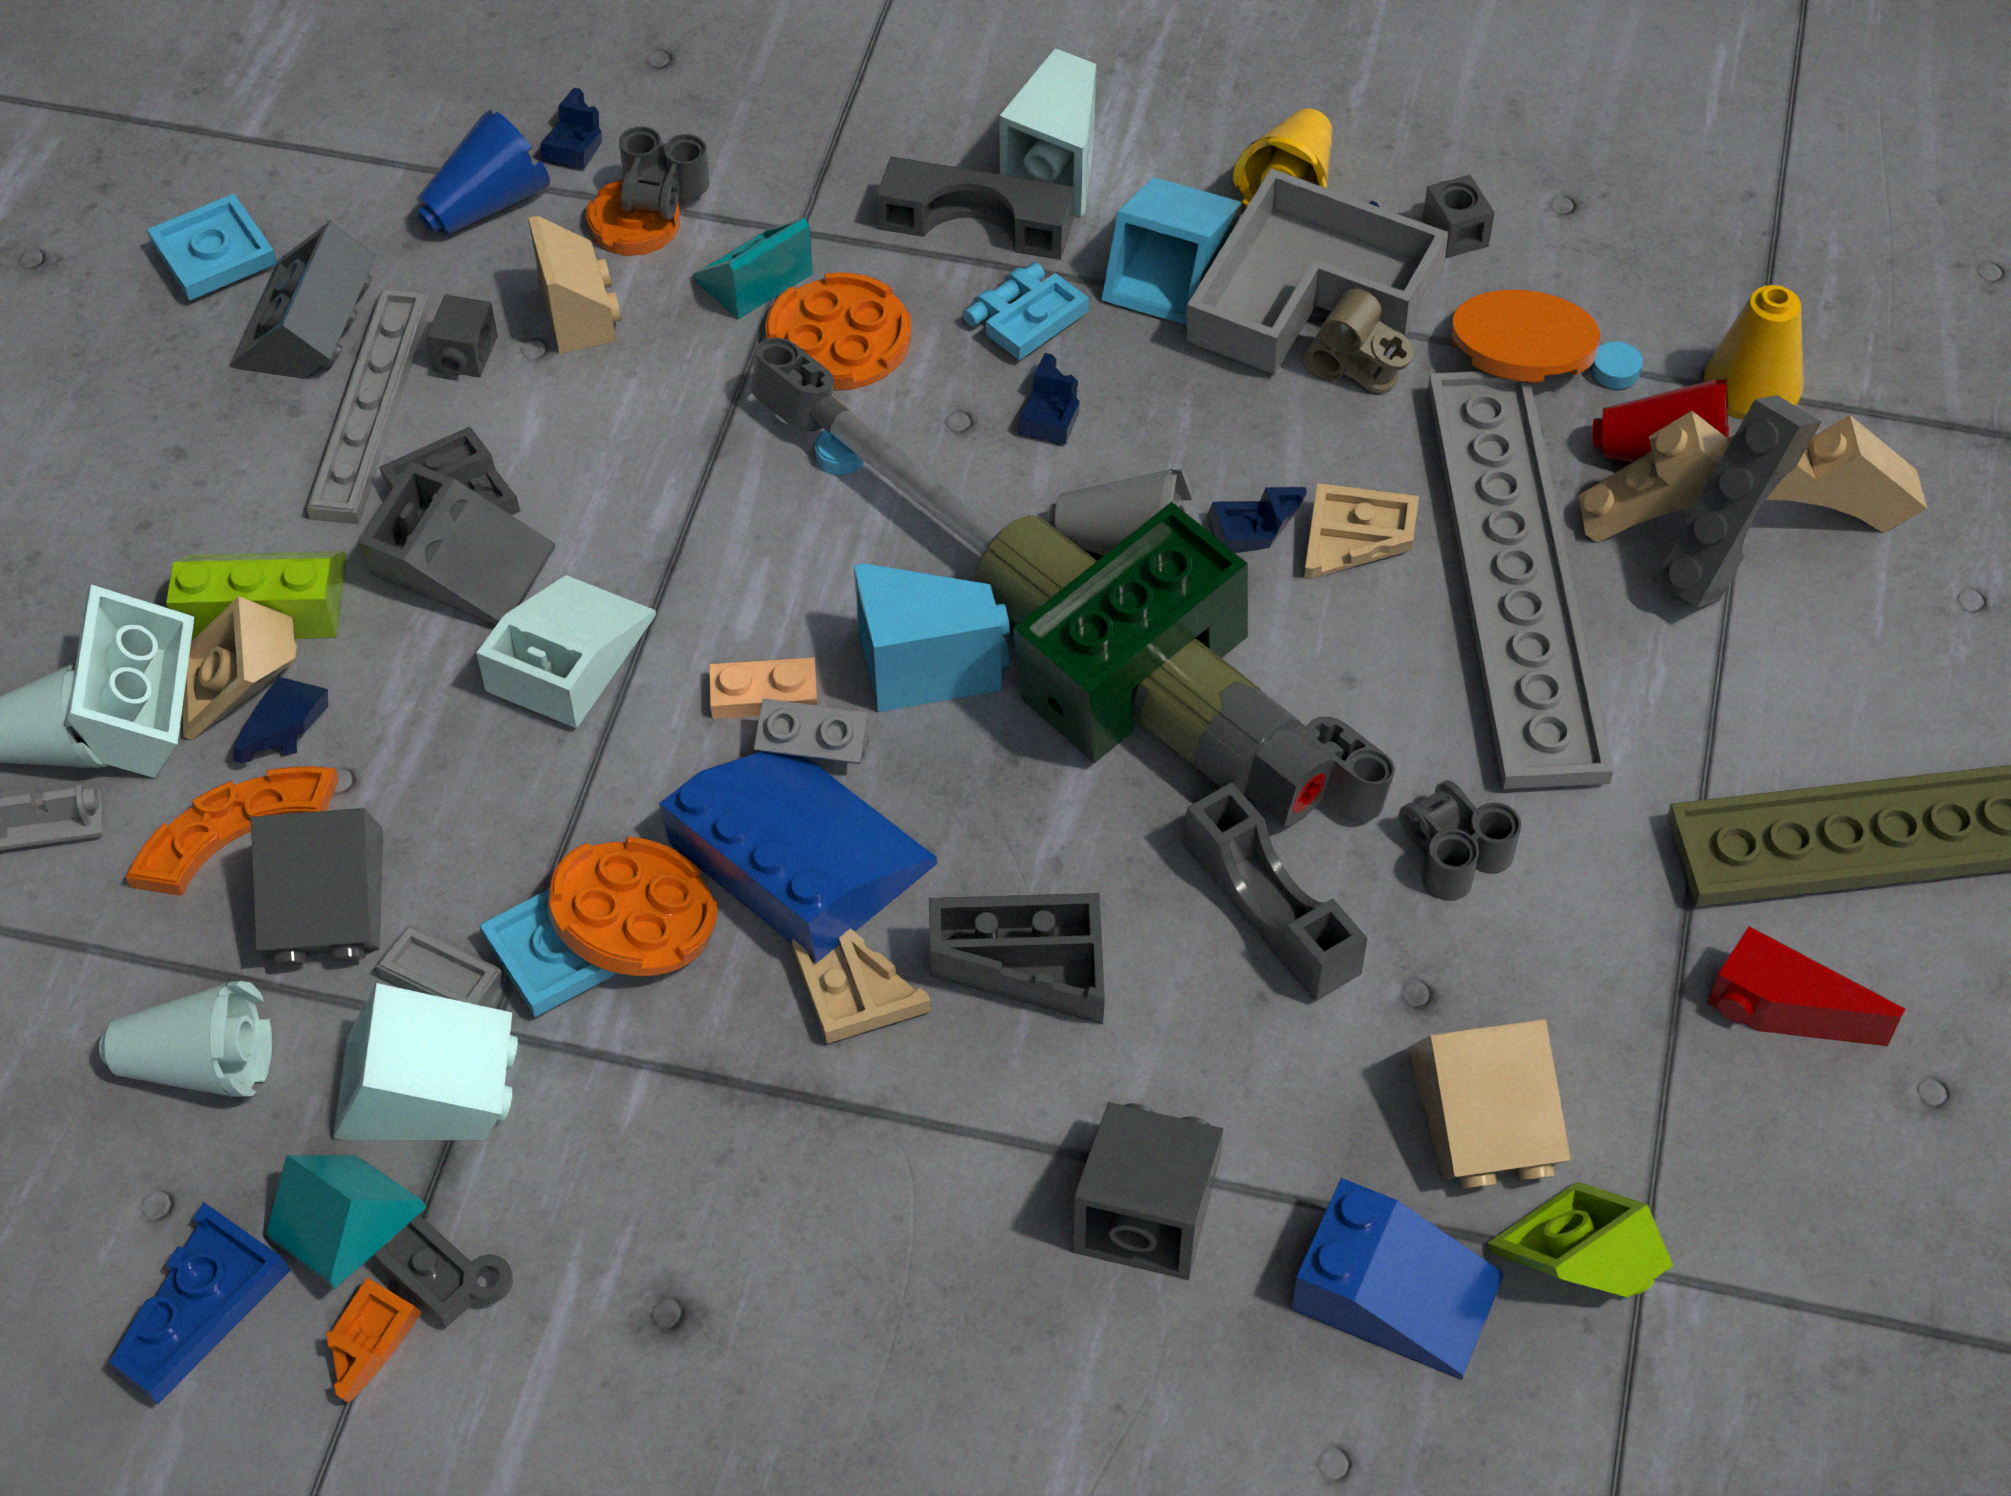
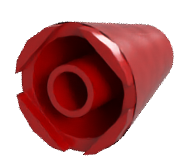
[1593,379,1729,463]

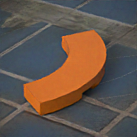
[125,766,339,896]

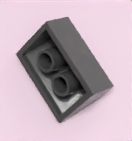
[230,221,376,379]

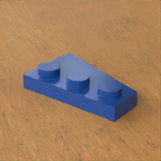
[110,1202,291,1405]

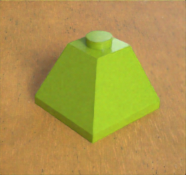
[1487,1181,1674,1298]

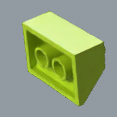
[166,551,346,641]

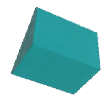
[692,217,813,320]
[266,1155,427,1289]

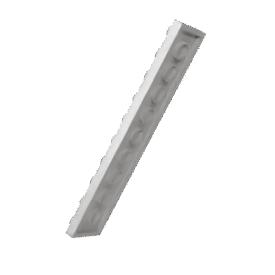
[1428,371,1614,789]

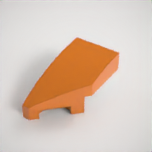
[326,1277,422,1403]

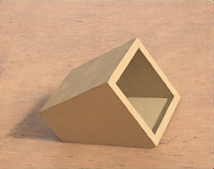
[1408,1019,1571,1189]

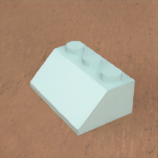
[67,585,194,778]

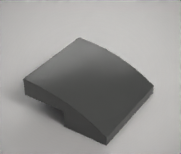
[379,426,520,515]

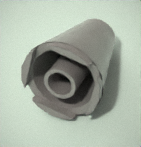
[1048,469,1193,555]

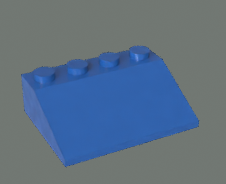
[659,752,938,964]

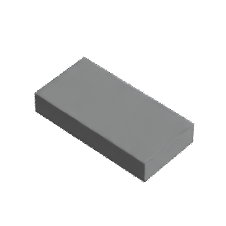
[376,925,505,1006]

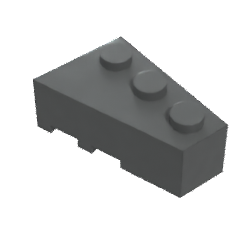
[929,893,1105,1024]

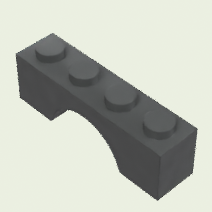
[876,156,1074,260]
[1654,395,1821,608]
[1184,782,1368,1001]

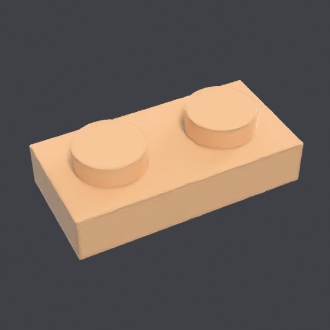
[709,657,818,719]

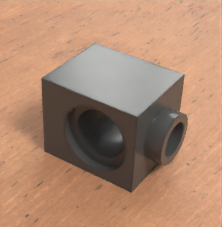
[1422,175,1495,258]
[426,295,498,378]

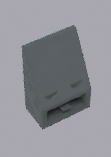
[358,461,555,625]

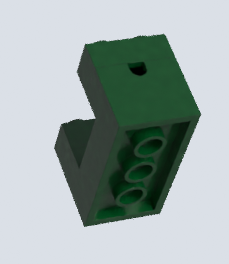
[1013,501,1248,763]

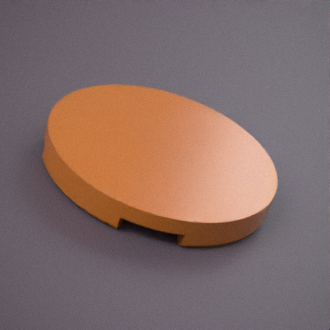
[766,272,912,390]
[1451,290,1600,383]
[547,836,717,976]

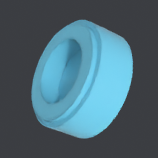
[1591,341,1643,389]
[815,430,864,475]

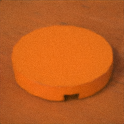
[586,179,680,256]

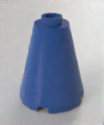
[416,109,550,235]

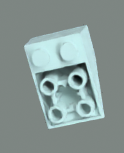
[476,575,656,728]

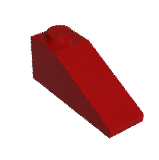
[1707,926,1906,1046]

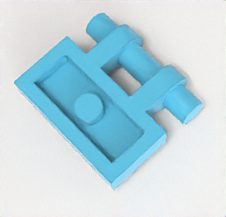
[963,262,1089,361]

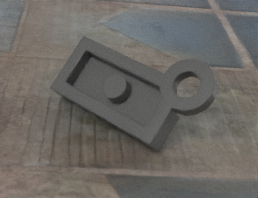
[370,1215,513,1328]

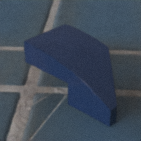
[541,87,602,169]
[1018,353,1080,444]
[1207,487,1307,553]
[233,677,328,763]

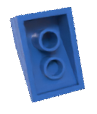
[1291,1178,1504,1380]

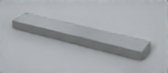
[307,289,431,524]

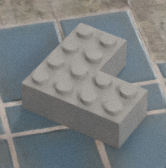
[1187,168,1448,375]

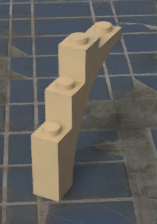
[1578,411,1928,543]

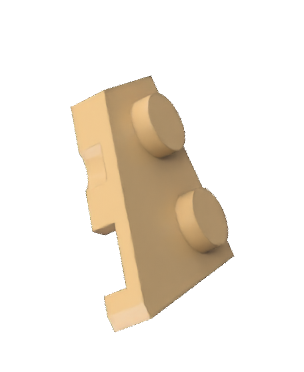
[1304,483,1419,579]
[792,928,931,1044]

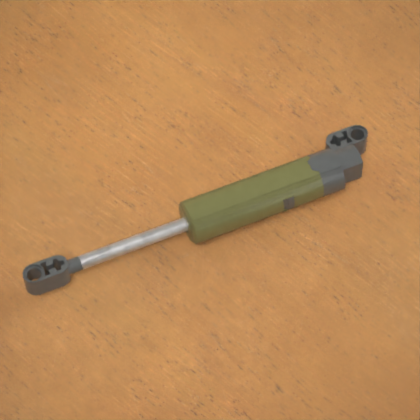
[752,338,1395,826]

